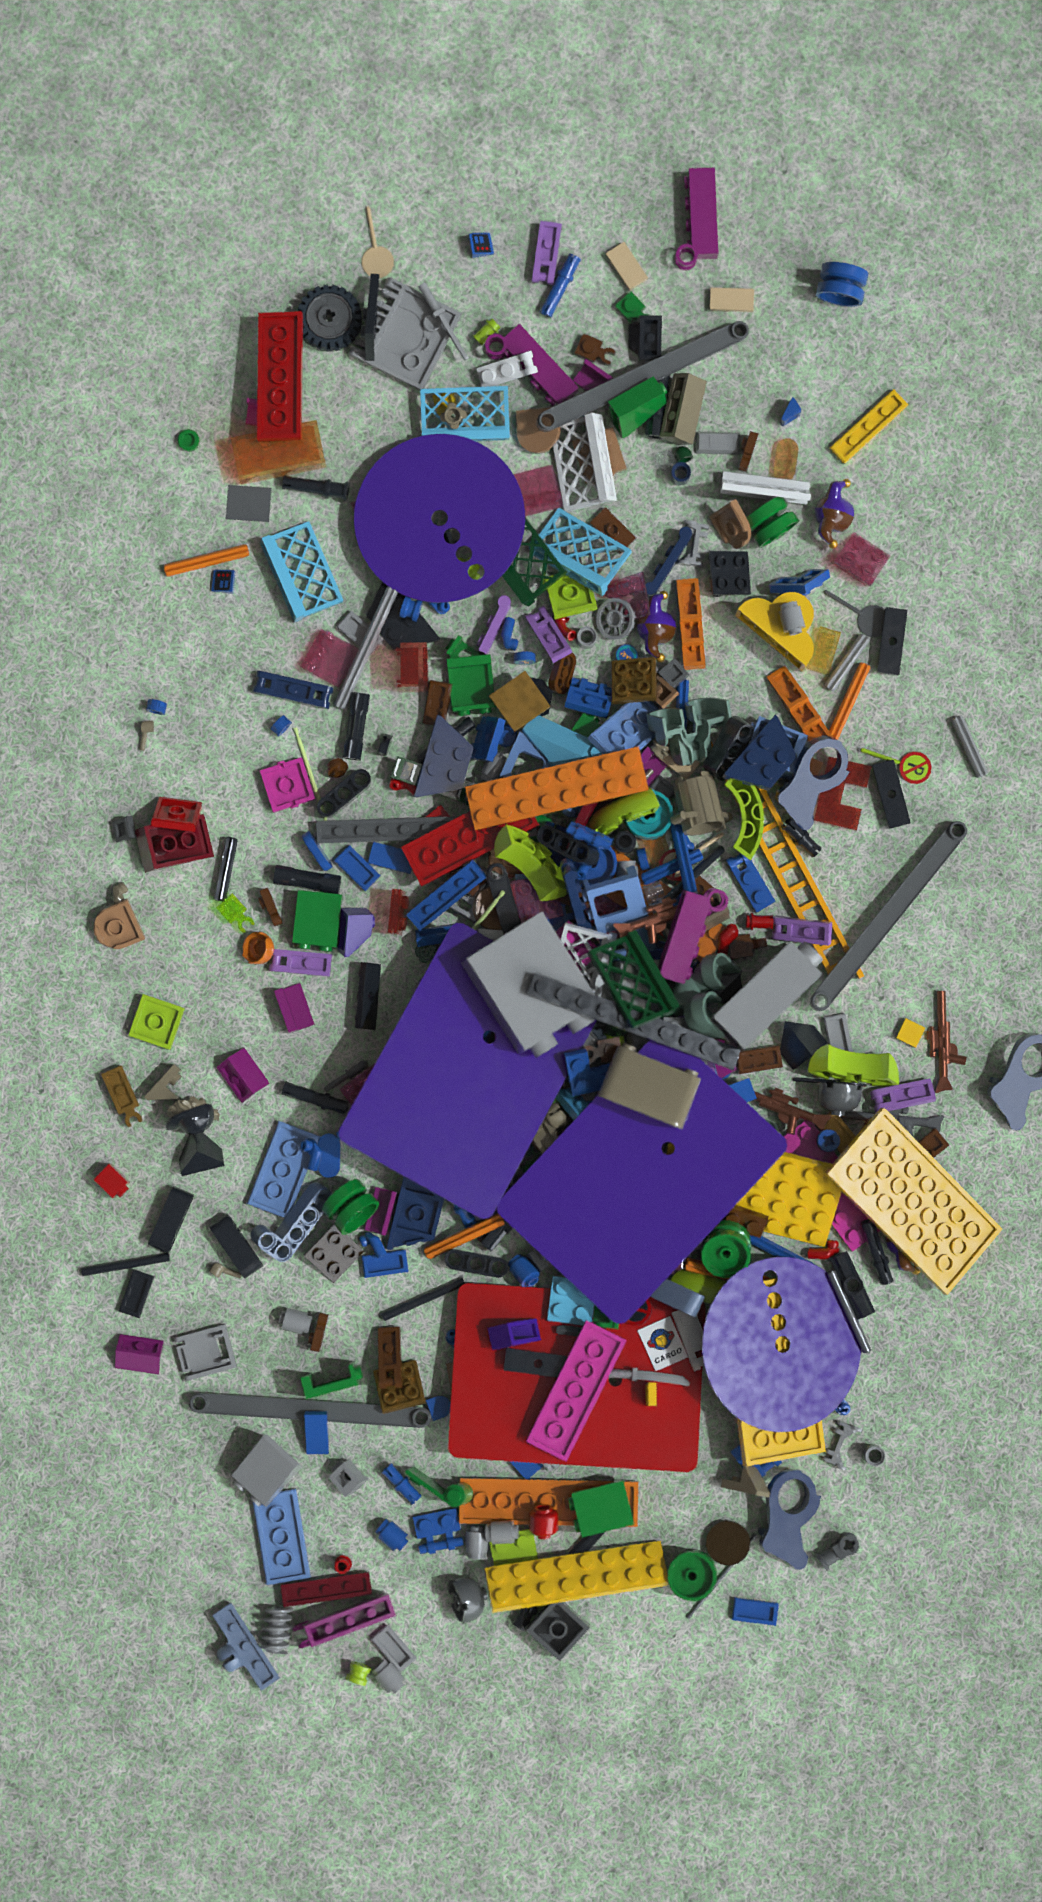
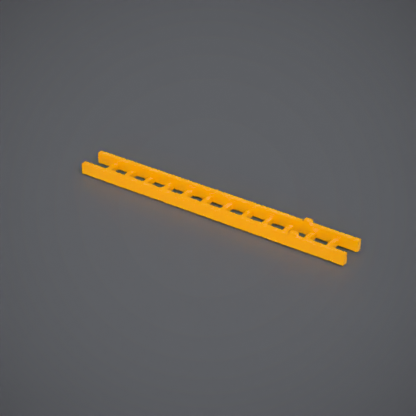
[711,742,864,979]

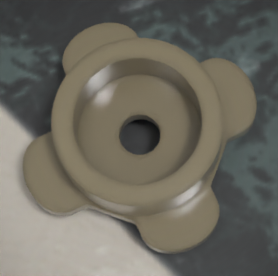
[440,403,466,429]
[650,739,671,759]

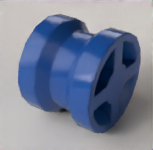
[399,596,423,622]
[816,1130,840,1152]

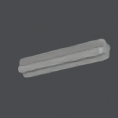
[825,634,870,692]
[952,715,988,778]

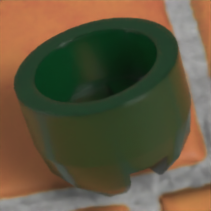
[674,446,693,463]

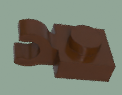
[729,934,767,959]

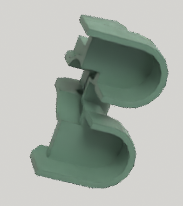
[646,697,732,766]
[673,953,741,1038]

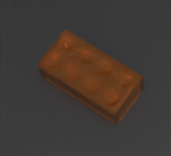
[231,420,327,485]

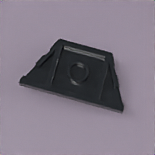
[366,582,440,651]

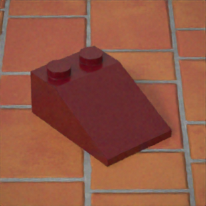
[135,814,214,873]

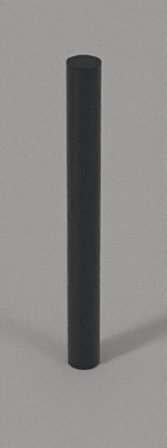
[663,845,725,899]
[81,1253,170,1277]
[381,1277,465,1321]

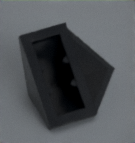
[780,1021,828,1070]
[179,1133,225,1176]

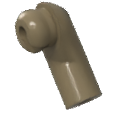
[112,882,128,903]

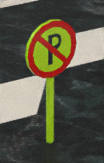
[860,748,932,784]

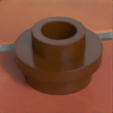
[327,758,348,778]

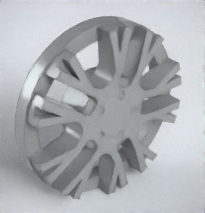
[596,598,636,640]

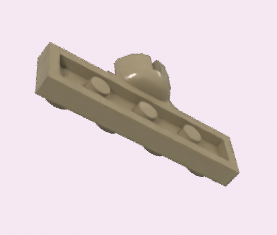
[533,1102,568,1154]

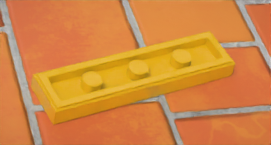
[829,389,908,464]

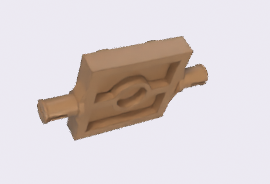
[572,422,627,483]

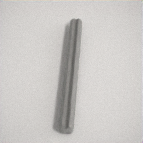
[334,587,398,709]

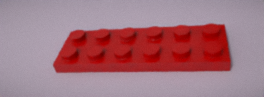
[257,311,303,442]
[401,811,539,886]

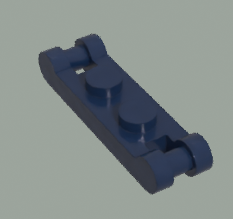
[643,527,692,598]
[252,670,334,710]
[560,858,592,929]

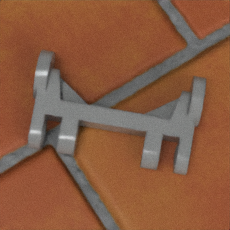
[677,520,709,567]
[822,1420,863,1471]

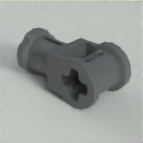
[815,1532,859,1571]

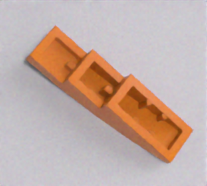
[676,578,706,670]
[767,665,833,752]

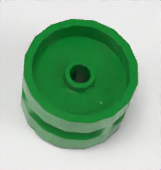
[746,497,799,548]
[322,1179,379,1235]
[702,1220,751,1278]
[668,1549,717,1601]

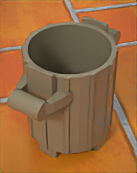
[670,771,733,836]

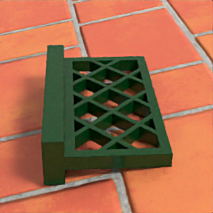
[502,516,567,607]
[587,930,680,1030]

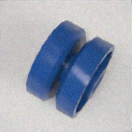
[816,262,869,307]
[570,840,617,888]

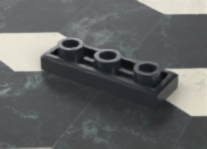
[877,607,908,676]
[872,760,911,829]
[355,962,381,1030]
[503,1348,568,1378]

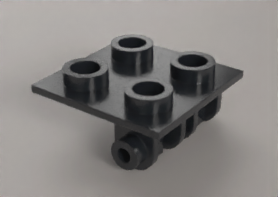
[708,551,751,597]

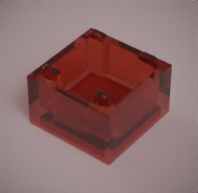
[396,642,428,693]

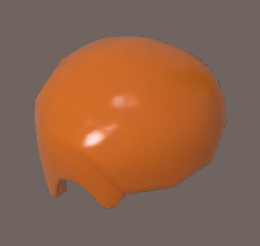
[242,931,274,965]

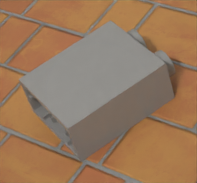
[461,912,595,1058]
[710,941,823,1051]

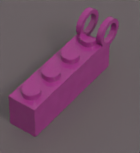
[675,167,719,271]
[485,323,579,407]
[658,888,729,984]
[291,1593,396,1649]

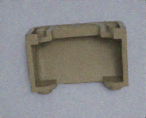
[597,1043,701,1129]

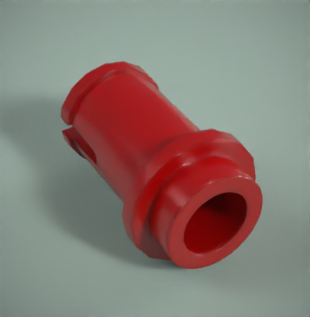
[745,913,773,930]
[334,1555,352,1574]

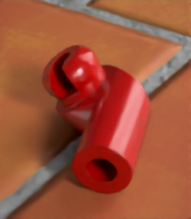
[554,617,577,641]
[389,778,416,795]
[717,923,739,955]
[808,1240,840,1259]

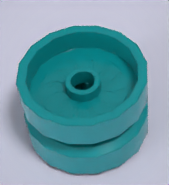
[625,790,673,840]

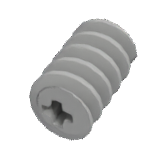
[260,1606,294,1655]

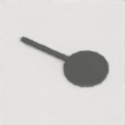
[824,590,885,637]

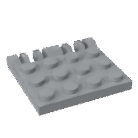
[348,277,462,391]

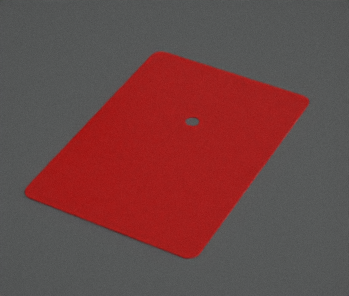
[448,1283,706,1472]

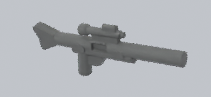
[841,1107,944,1136]

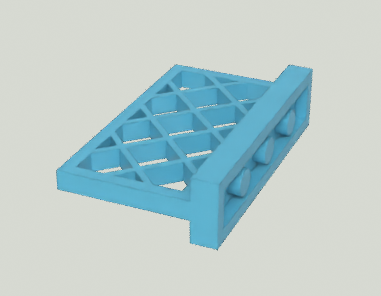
[420,386,510,441]
[529,508,632,596]
[260,521,344,623]

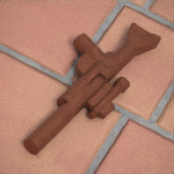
[613,896,714,944]
[927,991,967,1093]
[754,1087,831,1135]

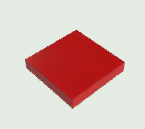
[151,797,202,832]

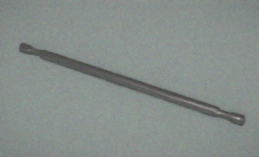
[686,1534,757,1619]

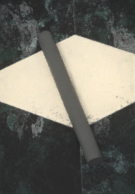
[827,1270,871,1353]

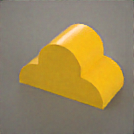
[735,592,814,672]

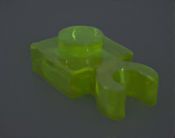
[216,892,255,933]

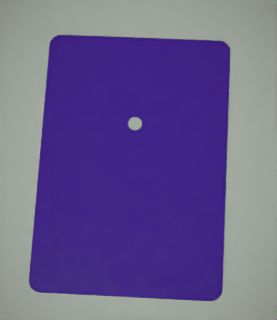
[339,923,597,1219]
[497,1040,787,1324]

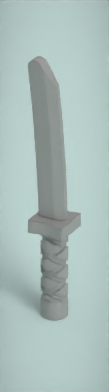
[418,282,469,360]
[608,1368,690,1386]

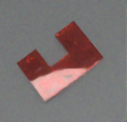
[814,756,872,831]

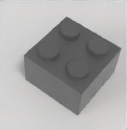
[526,1602,590,1661]

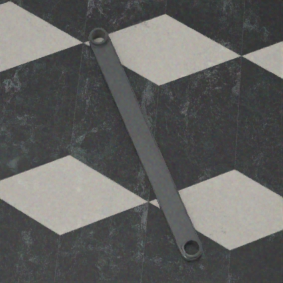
[536,321,749,432]
[810,821,967,1012]
[189,1393,432,1428]

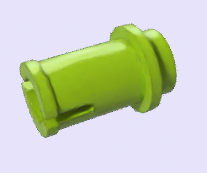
[472,318,501,346]

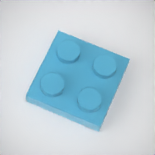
[547,1276,594,1326]

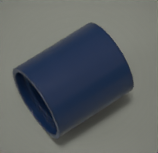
[671,462,691,486]

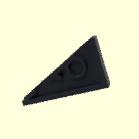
[361,274,380,361]

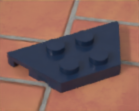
[413,715,474,798]
[722,715,797,791]
[386,1176,444,1250]

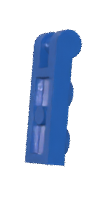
[725,853,776,913]

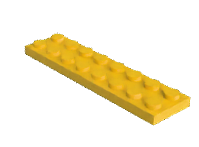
[485,1541,669,1613]

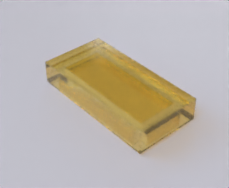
[807,626,841,675]

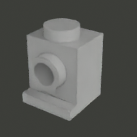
[329,1460,368,1497]

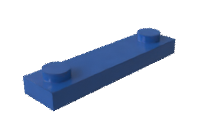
[406,859,487,931]

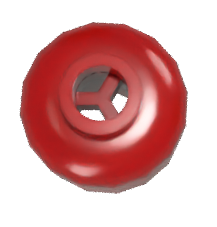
[529,1504,558,1540]

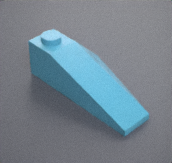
[522,716,603,767]

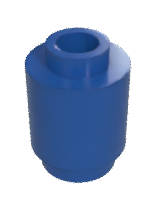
[508,1254,540,1287]
[375,1519,408,1552]

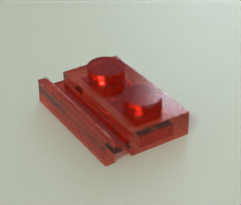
[388,889,409,936]

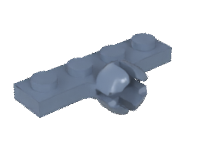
[212,1603,280,1691]

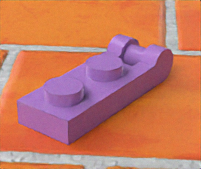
[532,221,562,285]
[476,595,511,655]
[525,606,572,663]
[772,916,832,945]
[269,949,332,977]
[870,1078,936,1114]

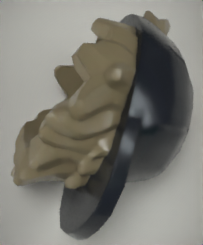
[165,1096,220,1134]

